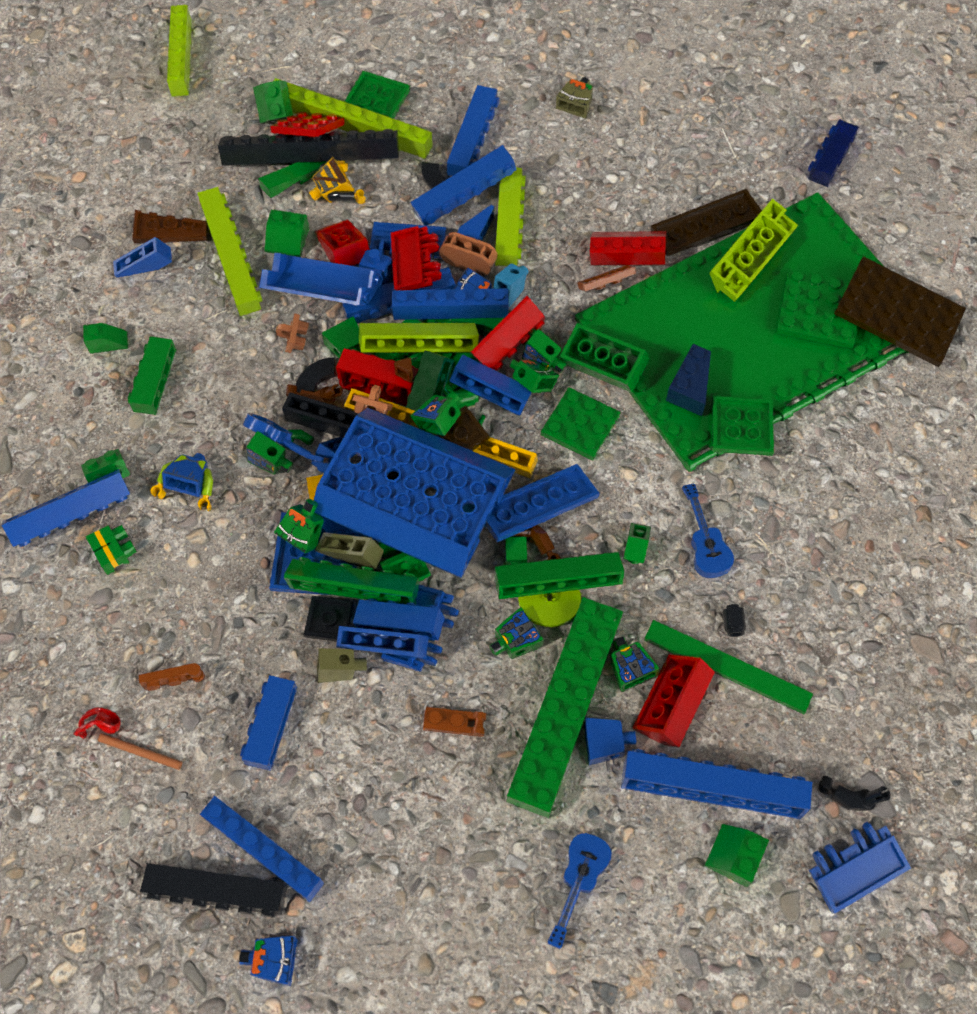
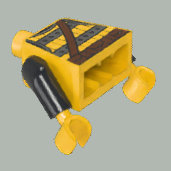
[309,158,366,204]

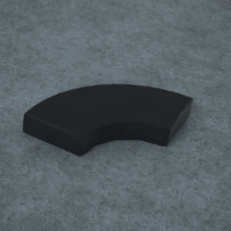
[421,162,448,189]
[295,357,335,393]

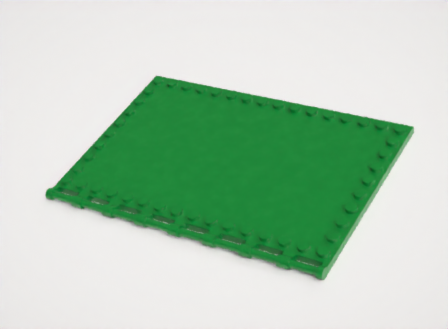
[575,192,908,472]

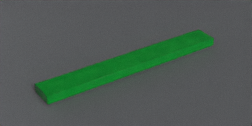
[644,620,813,715]

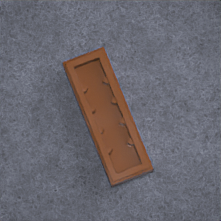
[577,265,636,292]

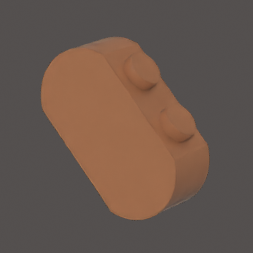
[439,232,498,276]

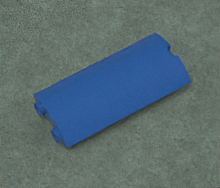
[259,253,383,306]

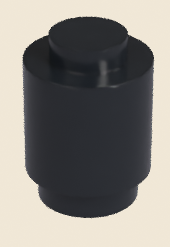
[722,604,746,637]

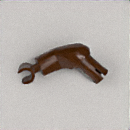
[286,384,343,404]
[511,525,561,560]

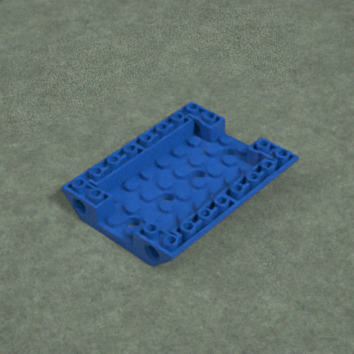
[314,408,515,578]

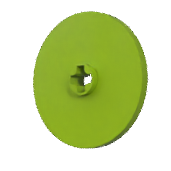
[518,590,581,627]

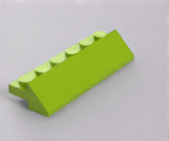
[710,198,798,302]

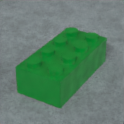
[559,323,650,393]

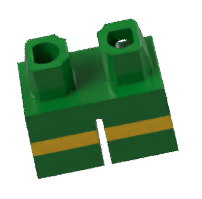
[85,525,137,575]

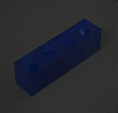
[808,119,859,187]

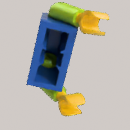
[150,453,213,511]

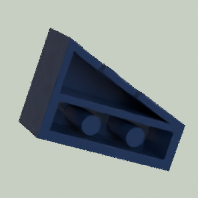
[666,344,711,416]

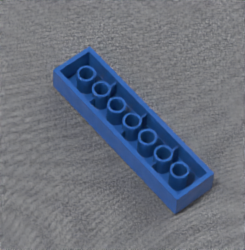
[621,749,812,819]

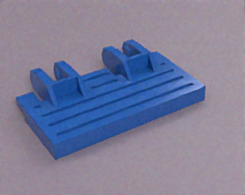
[369,222,446,259]
[381,585,459,672]
[809,822,911,914]

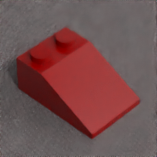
[314,219,370,266]

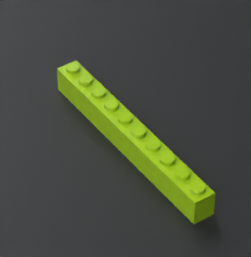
[273,78,433,159]

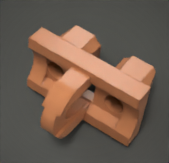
[276,313,309,353]
[353,385,393,415]

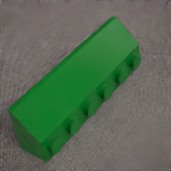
[284,557,419,604]

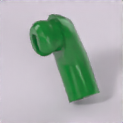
[288,429,314,445]

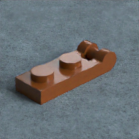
[139,663,205,691]
[423,707,487,737]

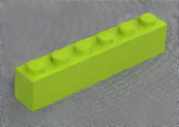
[167,5,192,96]
[495,168,526,266]
[359,323,479,352]

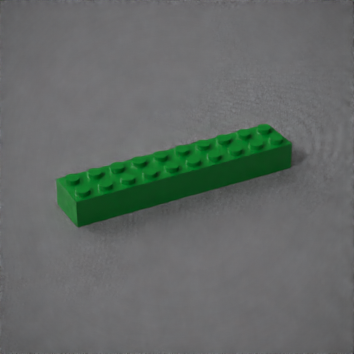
[506,597,623,818]

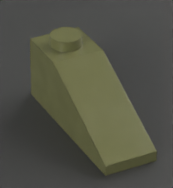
[315,532,384,569]

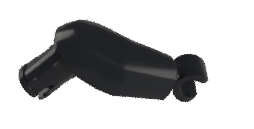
[818,776,890,811]

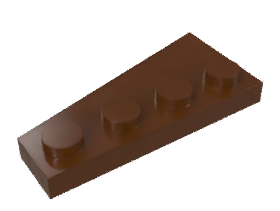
[132,210,208,243]

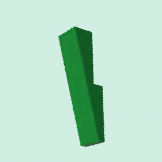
[258,161,327,198]

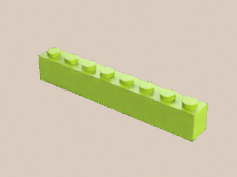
[197,187,263,316]

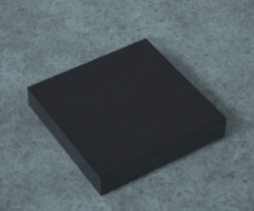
[304,596,354,642]

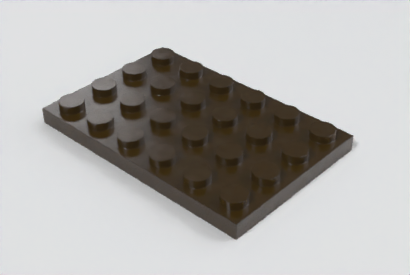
[834,256,966,367]

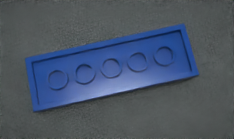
[485,464,600,542]

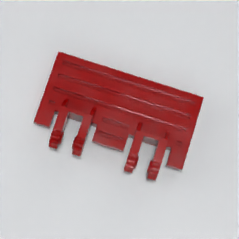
[391,226,442,291]

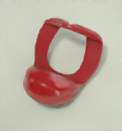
[73,707,121,739]

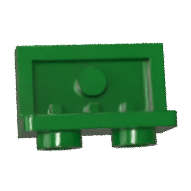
[81,449,130,483]
[380,553,431,582]

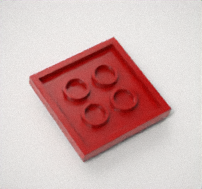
[270,112,345,137]

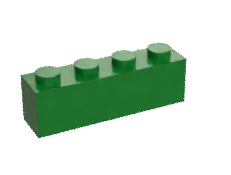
[128,336,176,415]

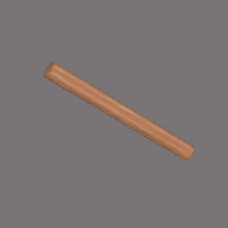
[98,733,182,770]

